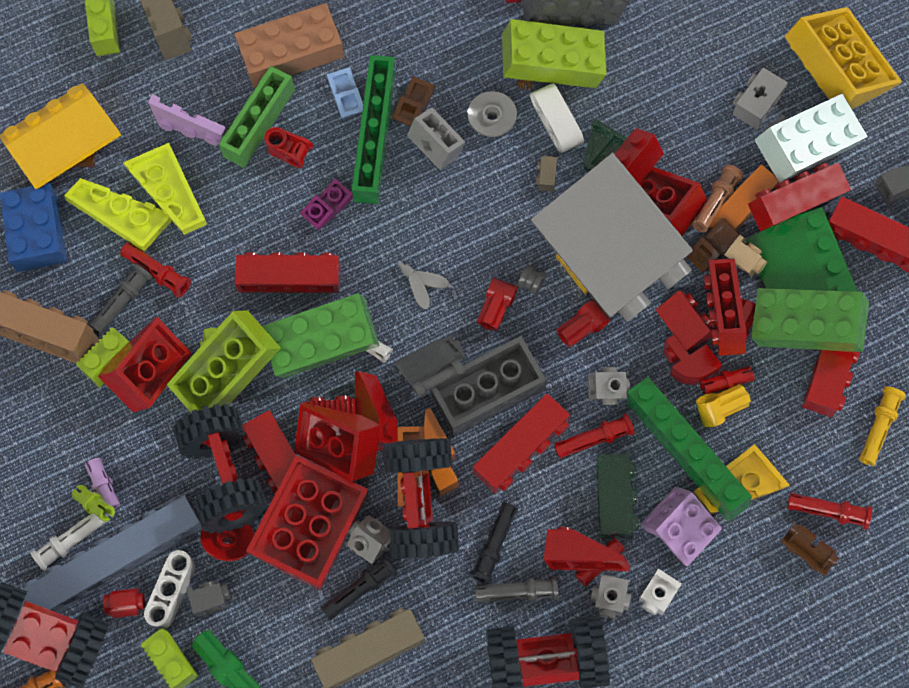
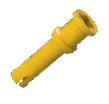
[858,386,906,466]

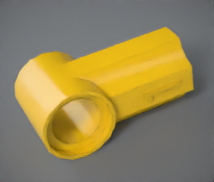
[696,384,751,427]

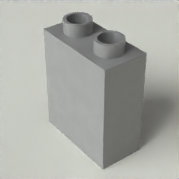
[531,153,693,322]

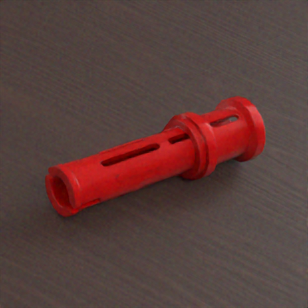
[120,242,191,298]
[554,413,635,459]
[787,492,872,530]

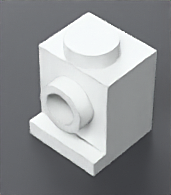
[639,569,682,615]

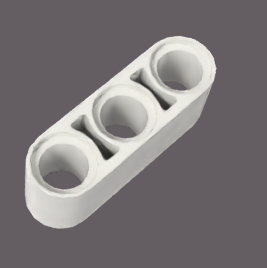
[530,83,584,153]
[144,550,195,630]

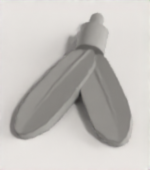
[398,262,449,310]

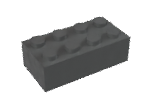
[521,0,631,26]
[429,336,547,436]

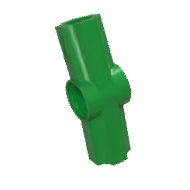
[191,629,261,688]

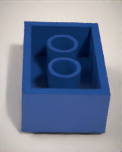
[0,183,67,272]

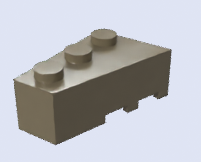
[140,0,193,60]

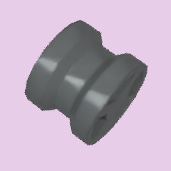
[517,264,547,296]

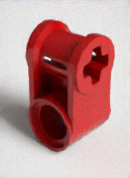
[264,127,314,168]

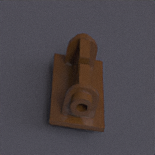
[781,523,839,576]

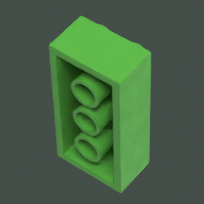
[751,288,869,352]
[262,293,380,378]

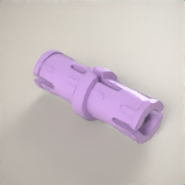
[84,458,120,510]

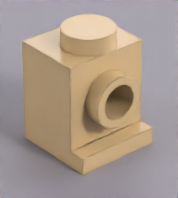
[724,235,767,277]

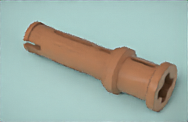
[692,165,744,232]

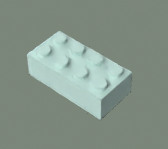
[755,94,868,183]

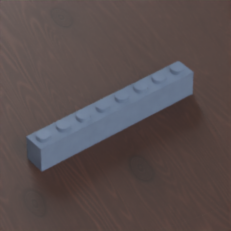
[8,495,202,637]

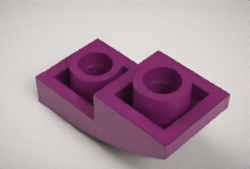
[300,179,353,230]

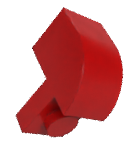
[663,335,722,385]

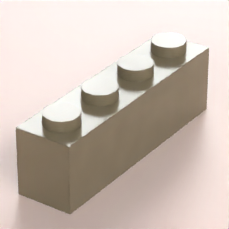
[311,608,426,688]

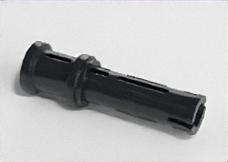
[468,502,518,584]
[321,555,398,621]

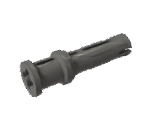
[89,263,153,335]
[475,576,558,603]

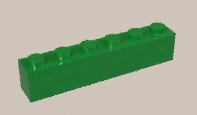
[352,55,396,204]
[627,377,752,522]

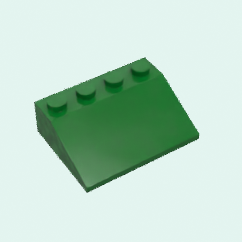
[746,207,858,292]

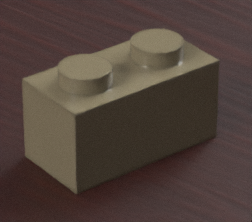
[536,156,557,192]

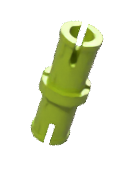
[72,485,115,522]

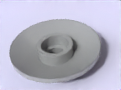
[468,91,517,137]

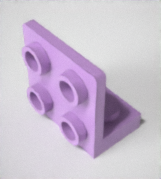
[640,486,721,566]

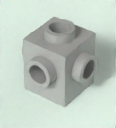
[588,367,630,405]
[346,515,390,564]
[590,574,631,619]

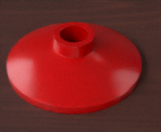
[200,524,254,561]

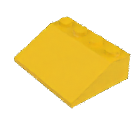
[784,7,902,109]
[0,83,121,190]

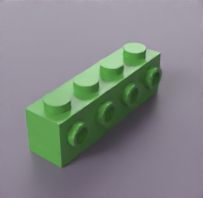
[219,66,295,168]

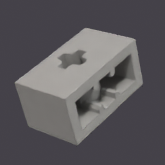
[732,68,788,130]
[407,108,465,170]

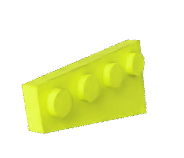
[123,143,207,235]
[64,178,172,252]

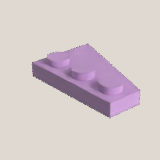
[148,94,227,145]

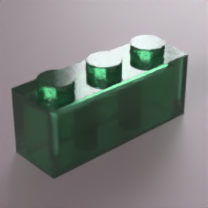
[596,454,638,539]

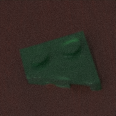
[583,119,627,172]

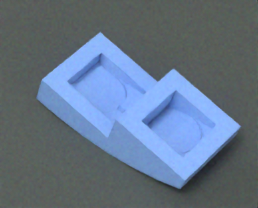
[327,67,363,118]

